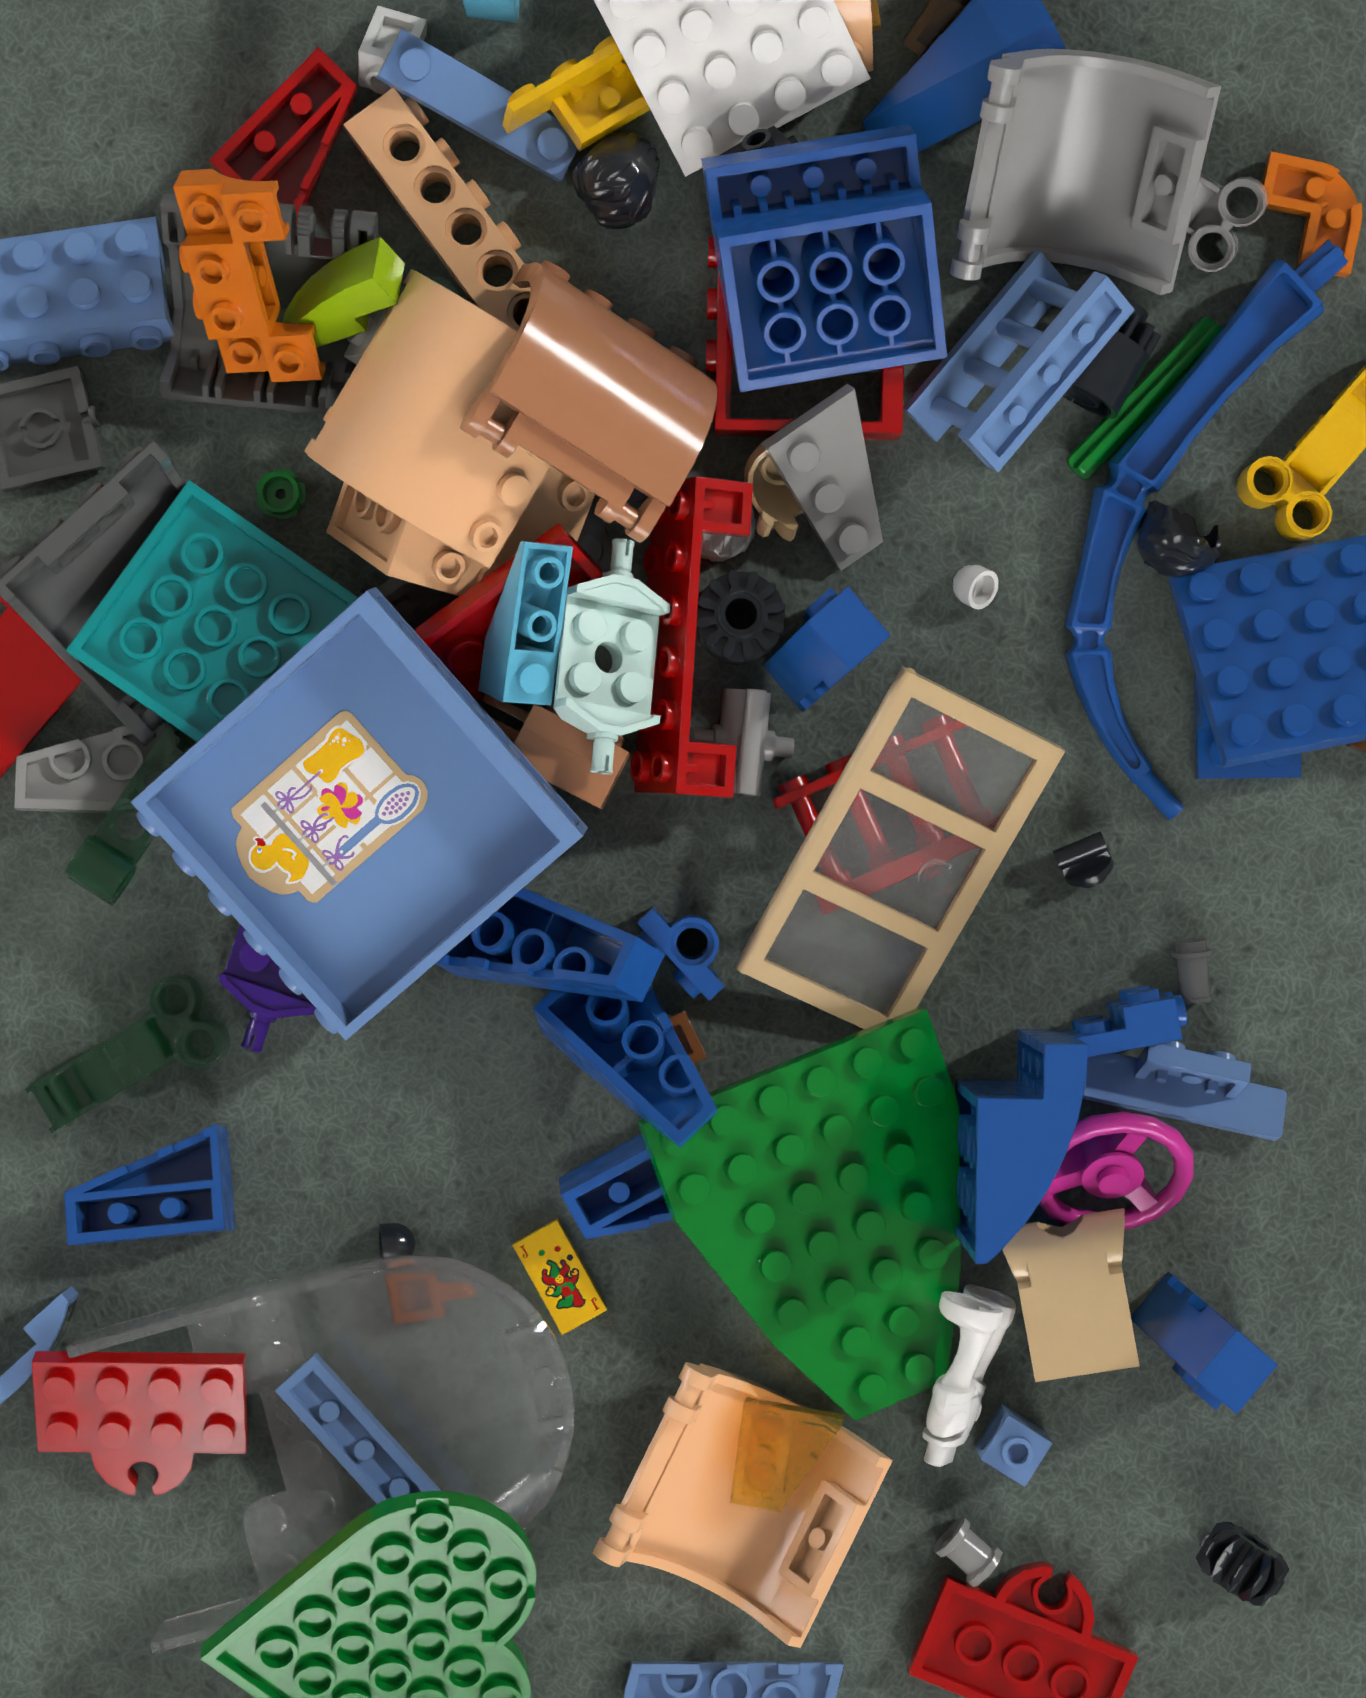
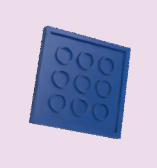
[1168,535,1366,768]

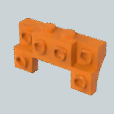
[173,169,326,382]

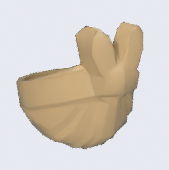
[744,444,803,541]

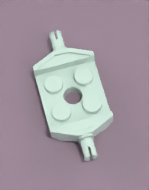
[553,538,670,775]

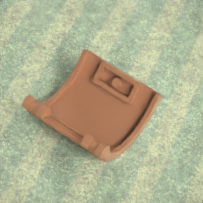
[460,260,717,543]

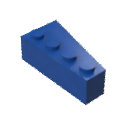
[435,888,665,1002]

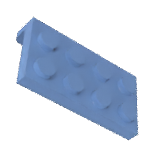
[0,216,174,372]

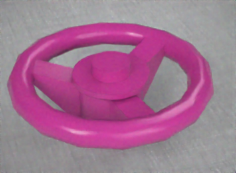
[1039,1112,1194,1230]

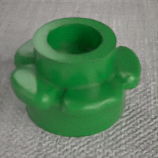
[256,468,307,520]

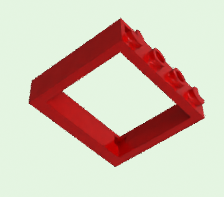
[706,237,904,440]

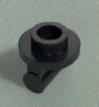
[1053,831,1114,888]

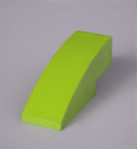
[282,237,405,348]

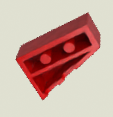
[209,47,357,226]

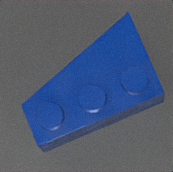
[763,586,891,712]
[559,1133,672,1239]

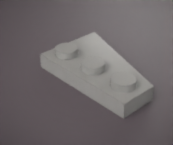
[761,384,883,571]
[14,721,177,814]

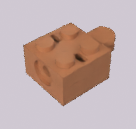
[481,694,630,809]

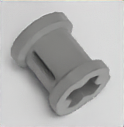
[933,1516,1003,1587]

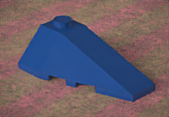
[862,0,1066,152]
[533,985,718,1148]

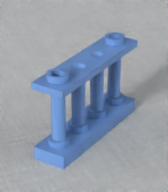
[903,250,1135,472]

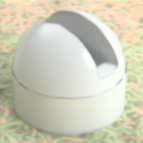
[953,565,998,609]

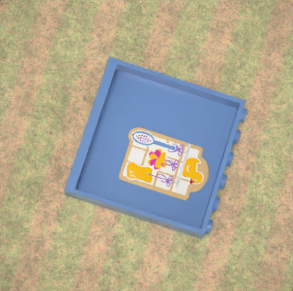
[131,587,588,1041]

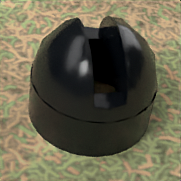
[379,1223,416,1265]

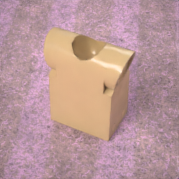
[1002,1208,1140,1382]

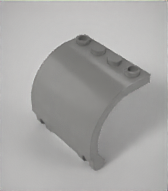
[950,49,1221,295]

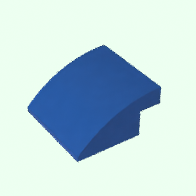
[701,124,947,392]
[955,1029,1089,1264]

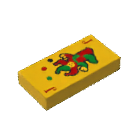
[512,1218,608,1335]

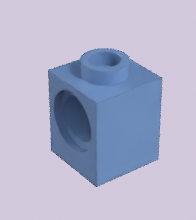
[975,1403,1052,1487]

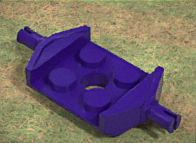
[218,924,316,1053]

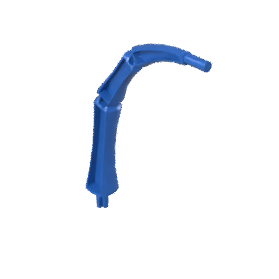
[1064,240,1348,820]

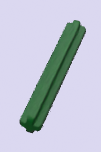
[1066,316,1221,479]

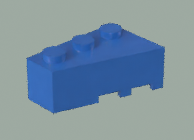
[64,1124,236,1246]
[1131,1271,1278,1414]

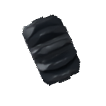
[1195,1522,1290,1606]

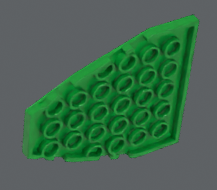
[637,1007,961,1421]

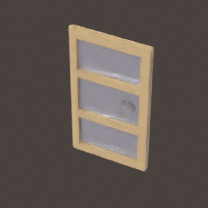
[734,666,1065,1029]

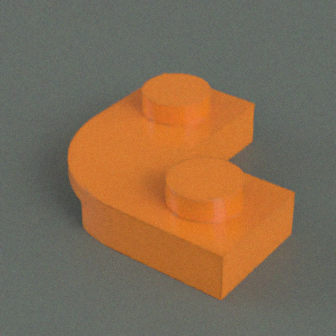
[1256,151,1362,278]

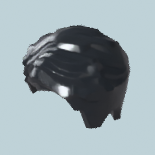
[572,131,660,229]
[1137,500,1222,577]

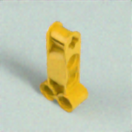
[1236,364,1366,543]

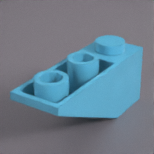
[478,541,573,705]

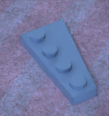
[622,1661,844,1698]

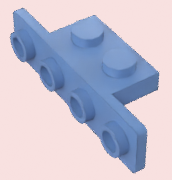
[1083,1041,1287,1141]

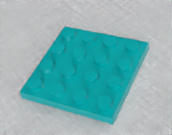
[66,480,358,742]

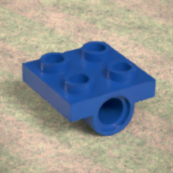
[637,906,725,1000]

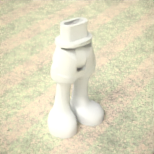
[922,1284,1016,1467]

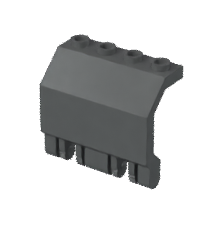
[159,192,379,414]

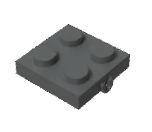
[0,366,106,492]

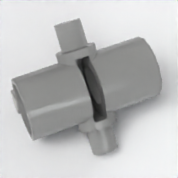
[690,688,794,796]

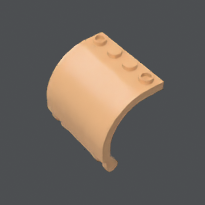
[304,269,551,569]
[592,1362,893,1648]

